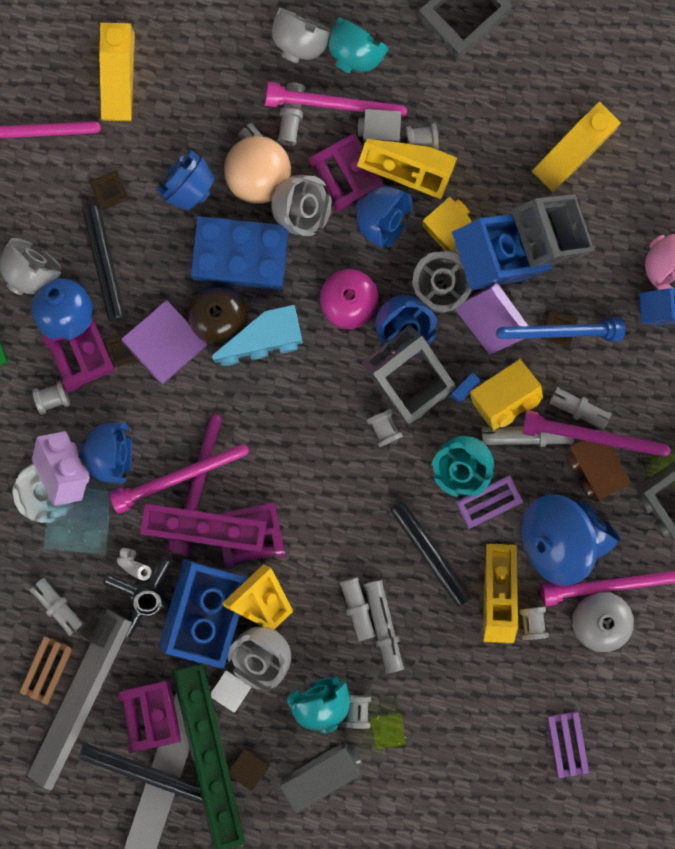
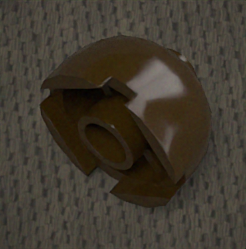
[188,286,248,346]

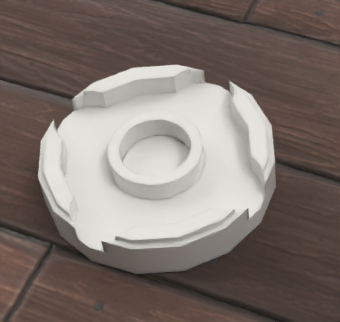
[12,464,72,523]

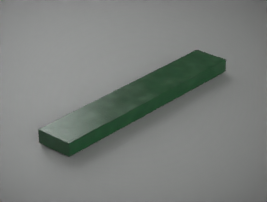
[172,662,246,849]

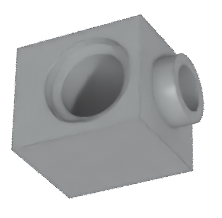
[358,109,401,146]

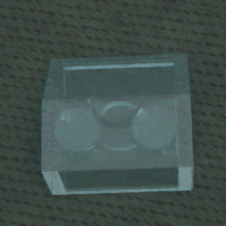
[43,488,110,554]

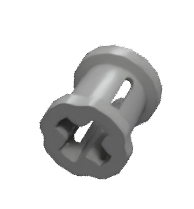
[406,123,439,150]
[32,380,70,415]
[367,409,403,448]
[519,607,549,640]
[343,695,371,729]

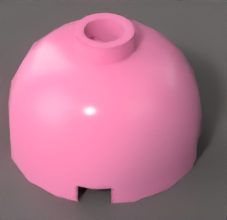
[645,234,675,290]

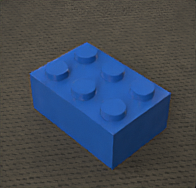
[452,214,552,290]
[191,216,289,291]
[158,559,248,668]

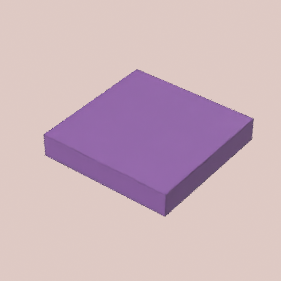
[456,283,529,355]
[121,300,207,385]

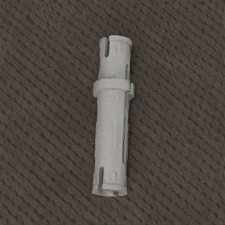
[482,425,574,447]
[363,580,405,674]

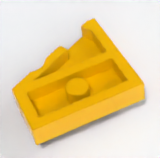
[222,564,293,630]

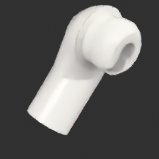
[117,548,152,580]

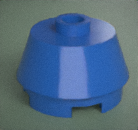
[155,149,215,210]

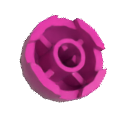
[319,269,379,330]

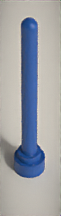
[496,317,626,341]

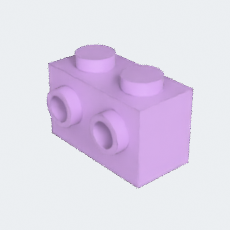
[32,431,89,507]

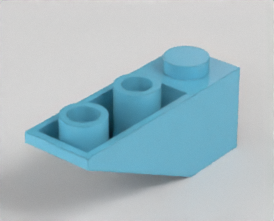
[212,305,303,366]

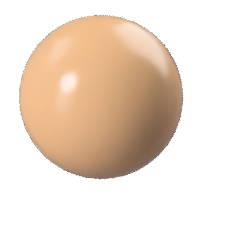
[224,136,291,204]

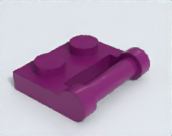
[308,133,384,213]
[42,316,115,392]
[218,502,286,568]
[118,681,181,754]

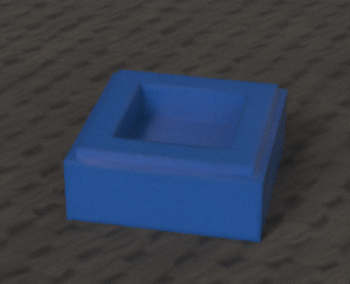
[450,373,480,404]

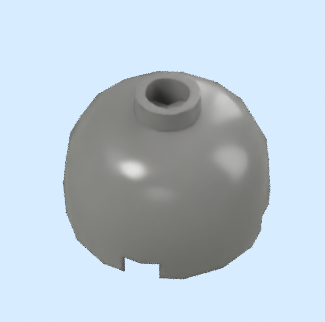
[272,8,331,63]
[271,175,331,236]
[0,238,62,295]
[412,251,472,313]
[572,592,634,652]
[228,627,291,689]

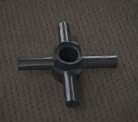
[103,555,173,637]

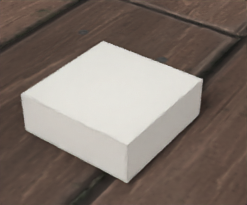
[211,670,251,713]

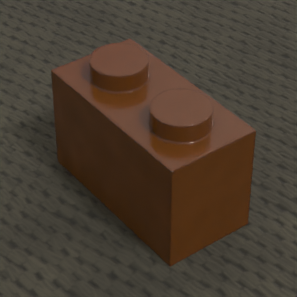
[565,430,632,502]

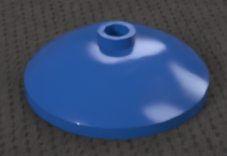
[521,494,597,586]

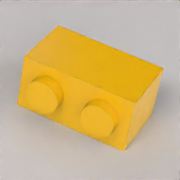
[470,359,543,431]

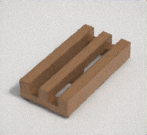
[19,636,73,705]

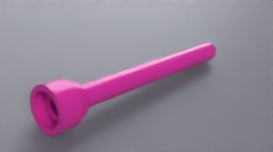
[264,81,407,117]
[0,121,101,138]
[109,444,249,514]
[540,571,675,607]

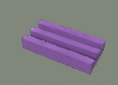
[455,475,523,529]
[547,711,589,778]

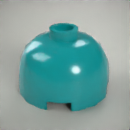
[328,17,389,74]
[432,435,494,497]
[287,677,350,734]

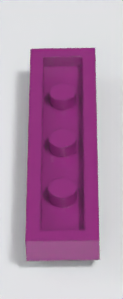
[140,504,267,552]

